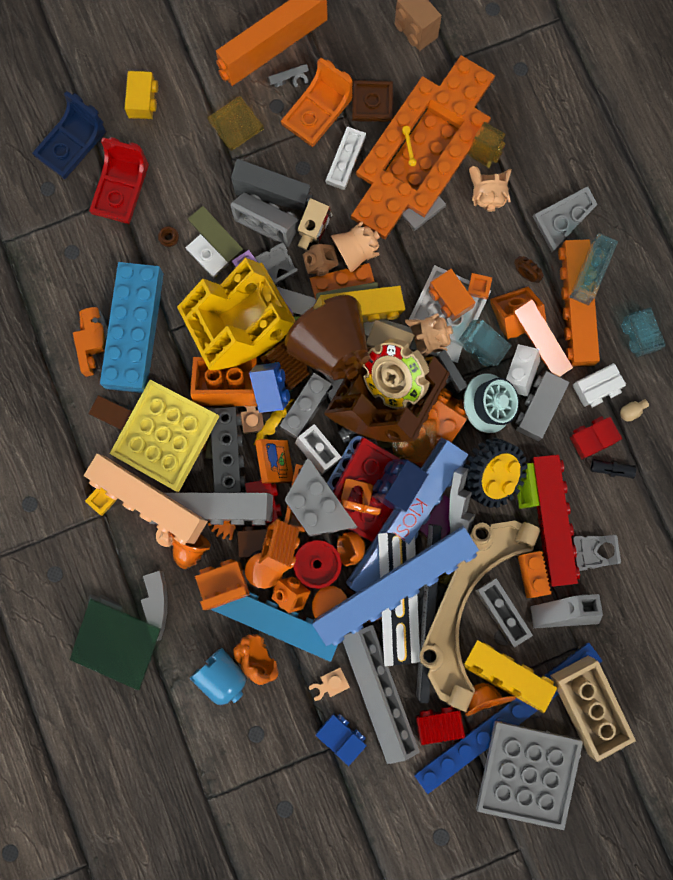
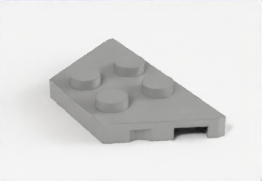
[285,458,358,536]

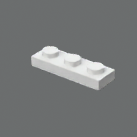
[326,127,366,190]

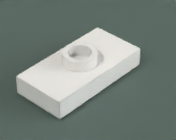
[185,234,229,278]

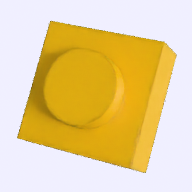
[85,487,116,516]

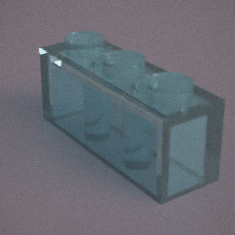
[569,233,618,305]

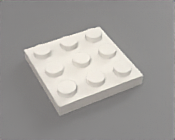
[409,265,491,347]

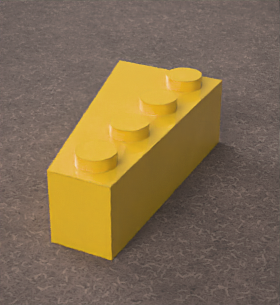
[313,286,405,323]
[465,640,557,713]

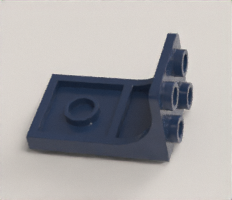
[32,91,106,180]

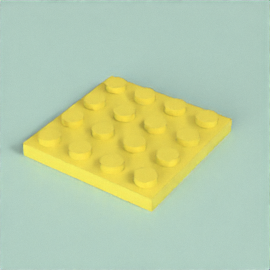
[110,380,220,492]

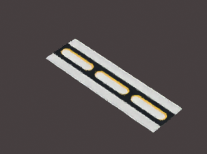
[378,533,420,667]

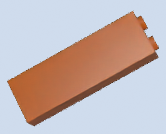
[216,0,327,86]

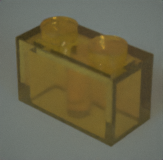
[469,122,506,168]

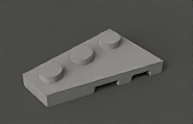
[533,187,597,252]

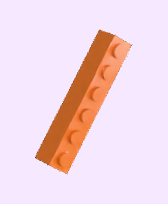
[558,239,600,367]

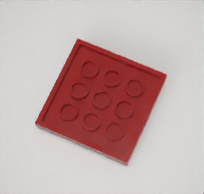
[333,438,401,542]

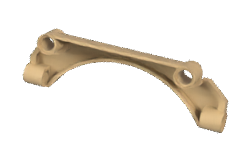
[419,521,541,712]

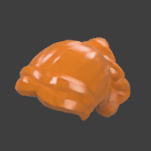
[233,634,278,685]

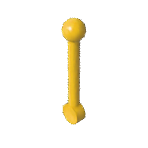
[402,126,417,166]

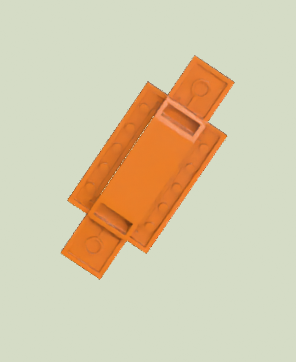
[351,55,495,239]

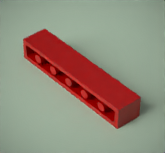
[530,455,580,587]

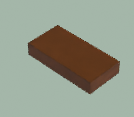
[88,395,132,430]

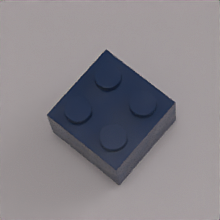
[371,459,429,512]

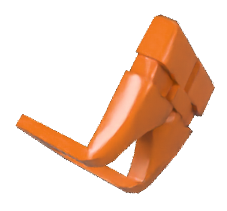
[340,479,381,515]

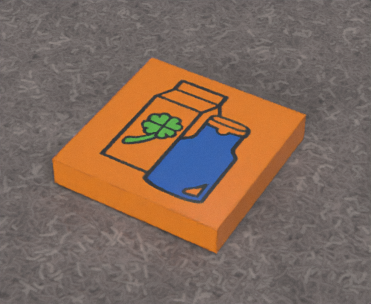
[255,439,293,483]

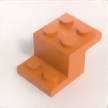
[195,559,250,610]

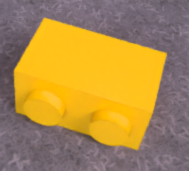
[125,71,158,119]

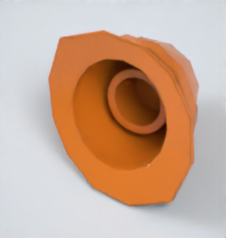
[169,532,211,569]

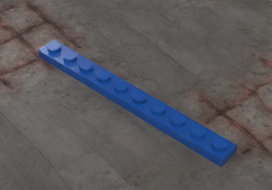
[414,642,603,794]

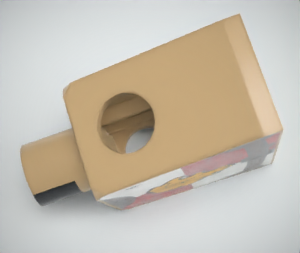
[297,198,332,251]

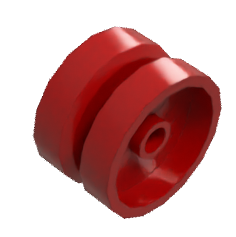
[293,540,342,589]

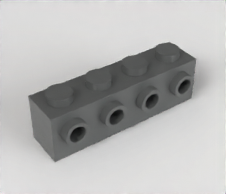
[210,407,246,493]

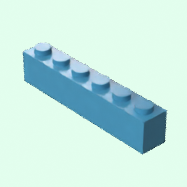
[211,592,338,662]

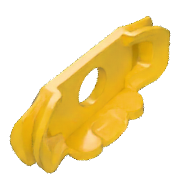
[253,399,295,446]

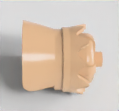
[469,166,512,212]
[331,221,380,272]
[405,313,453,357]

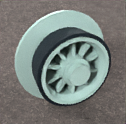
[464,374,519,433]

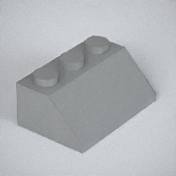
[230,192,299,247]

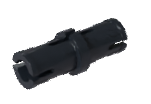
[590,459,636,479]

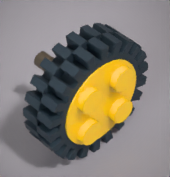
[464,438,527,508]

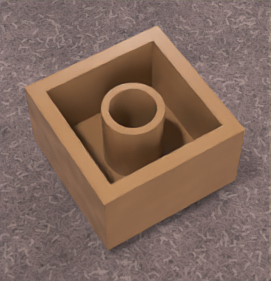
[395,0,442,51]

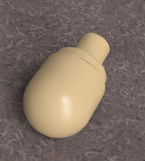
[620,399,649,421]

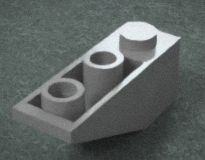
[530,594,603,628]

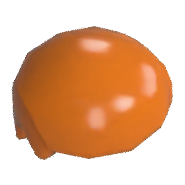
[337,532,366,566]

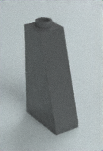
[231,159,313,211]

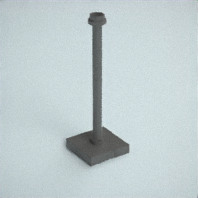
[338,350,467,443]

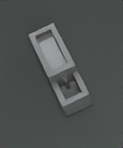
[141,571,168,642]

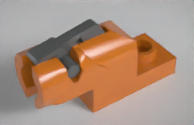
[73,307,108,377]

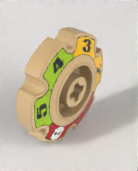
[363,339,430,409]

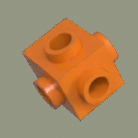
[271,577,311,613]

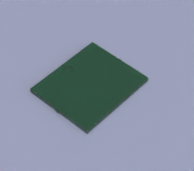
[70,599,161,690]

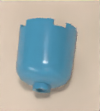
[190,648,246,705]

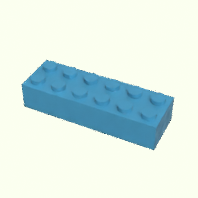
[100,262,164,393]

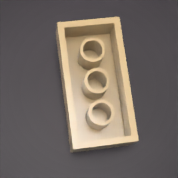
[550,655,636,762]

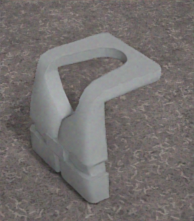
[255,243,298,286]
[572,534,621,571]

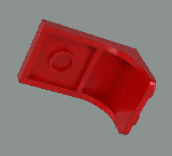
[89,137,149,224]

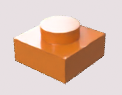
[468,273,492,300]

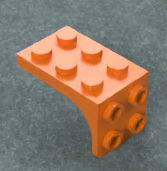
[281,58,352,147]
[395,388,468,467]

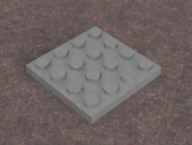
[476,721,583,830]

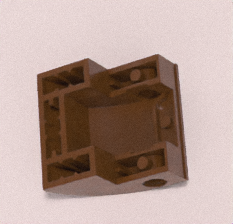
[324,347,450,442]

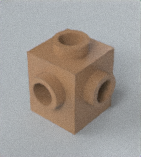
[302,244,339,276]

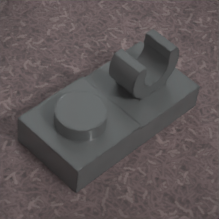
[266,64,309,87]

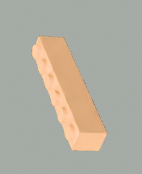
[84,454,208,545]

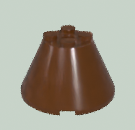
[284,295,370,380]

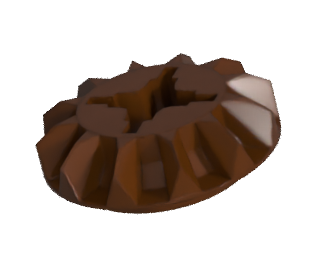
[514,256,544,283]

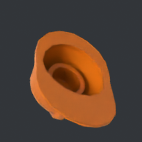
[465,683,516,716]

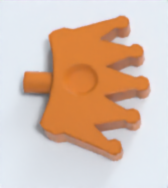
[208,521,236,540]

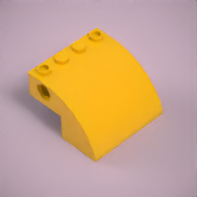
[177,257,296,370]

